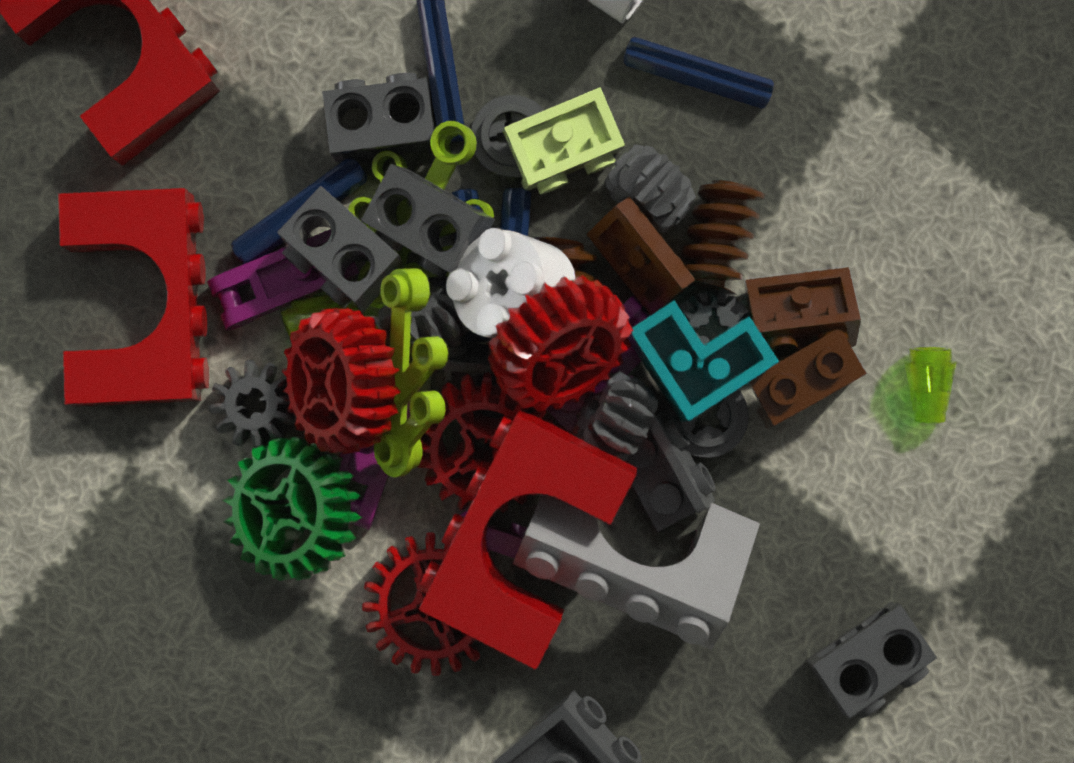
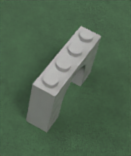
[512,494,760,650]

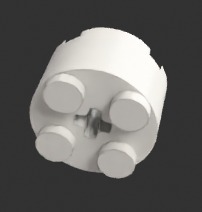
[446,228,576,339]

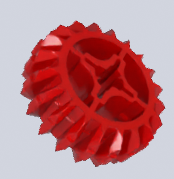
[488,275,633,412]
[282,308,401,454]
[417,372,555,513]
[362,532,487,676]

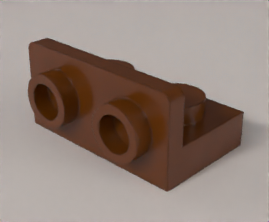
[586,196,696,316]
[745,267,861,360]
[749,330,867,428]

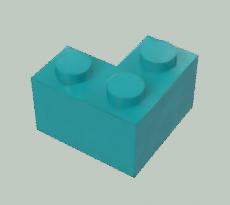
[628,300,779,422]

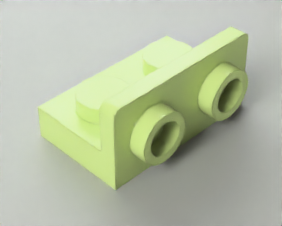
[502,87,625,195]

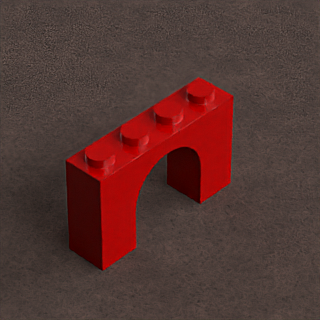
[0,0,220,166]
[58,188,209,406]
[417,409,637,670]

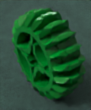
[222,437,362,581]

